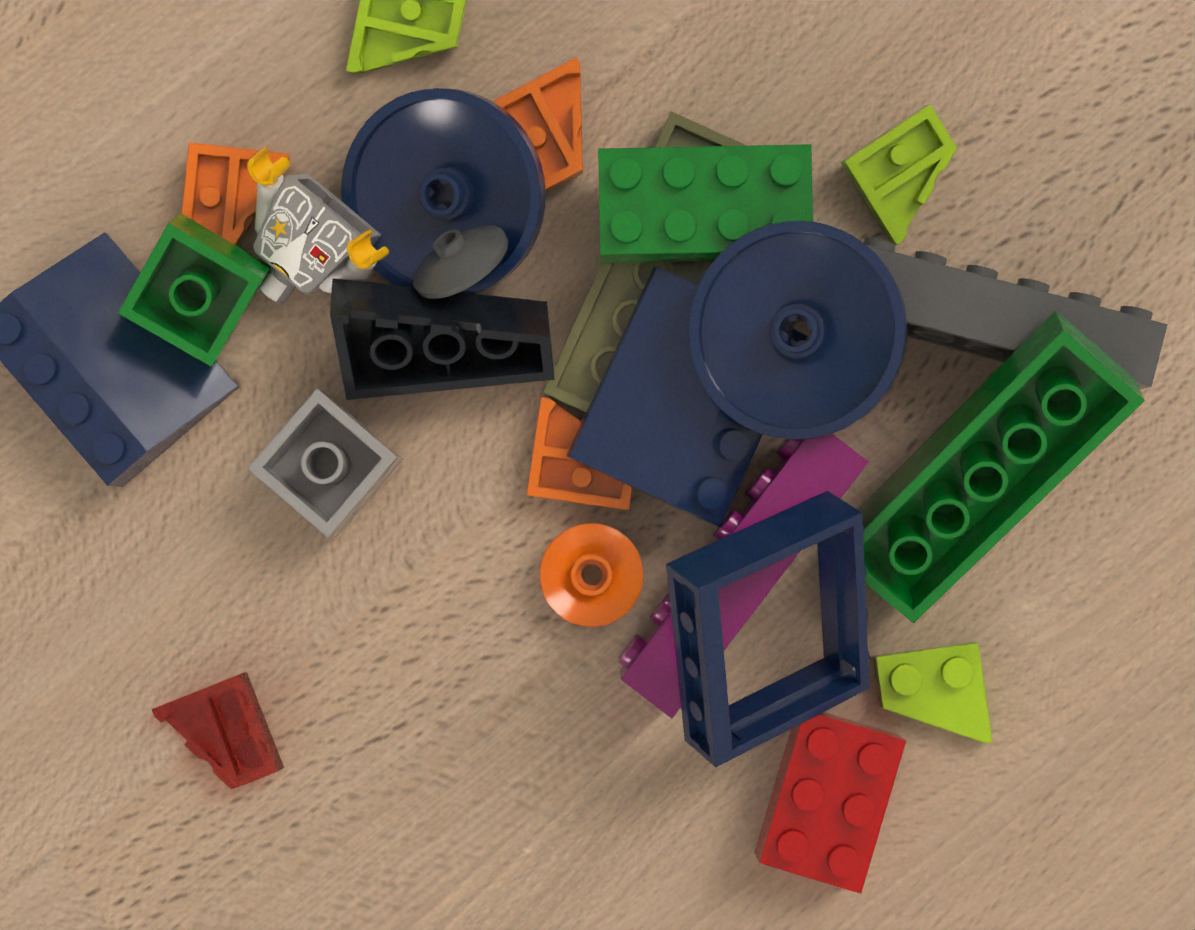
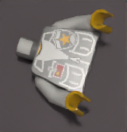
[247,146,389,304]

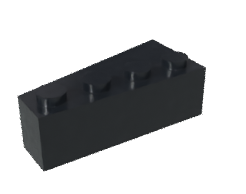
[330,278,555,400]

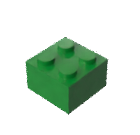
[118,213,271,367]

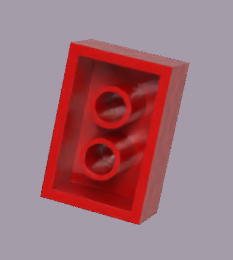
[754,712,906,894]

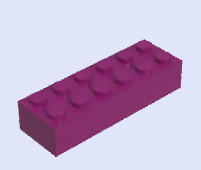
[618,434,869,719]

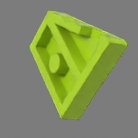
[346,0,468,74]
[840,104,957,245]
[873,642,993,743]

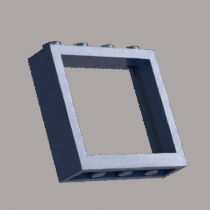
[666,491,870,767]

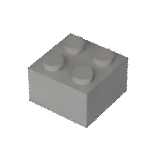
[248,389,403,538]

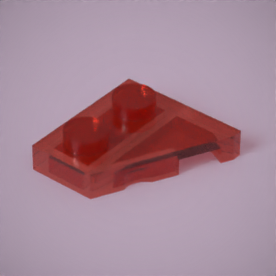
[152,671,284,790]

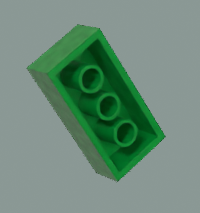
[598,144,813,264]

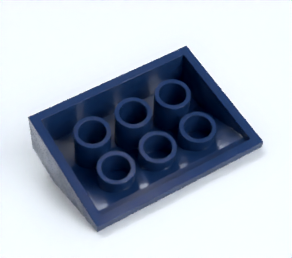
[0,232,239,487]
[566,267,808,527]

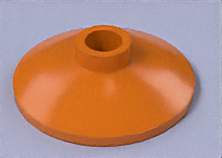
[540,523,644,627]

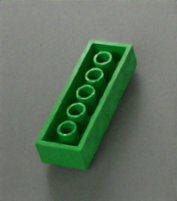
[858,310,1145,623]

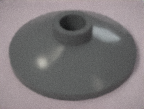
[413,225,508,299]

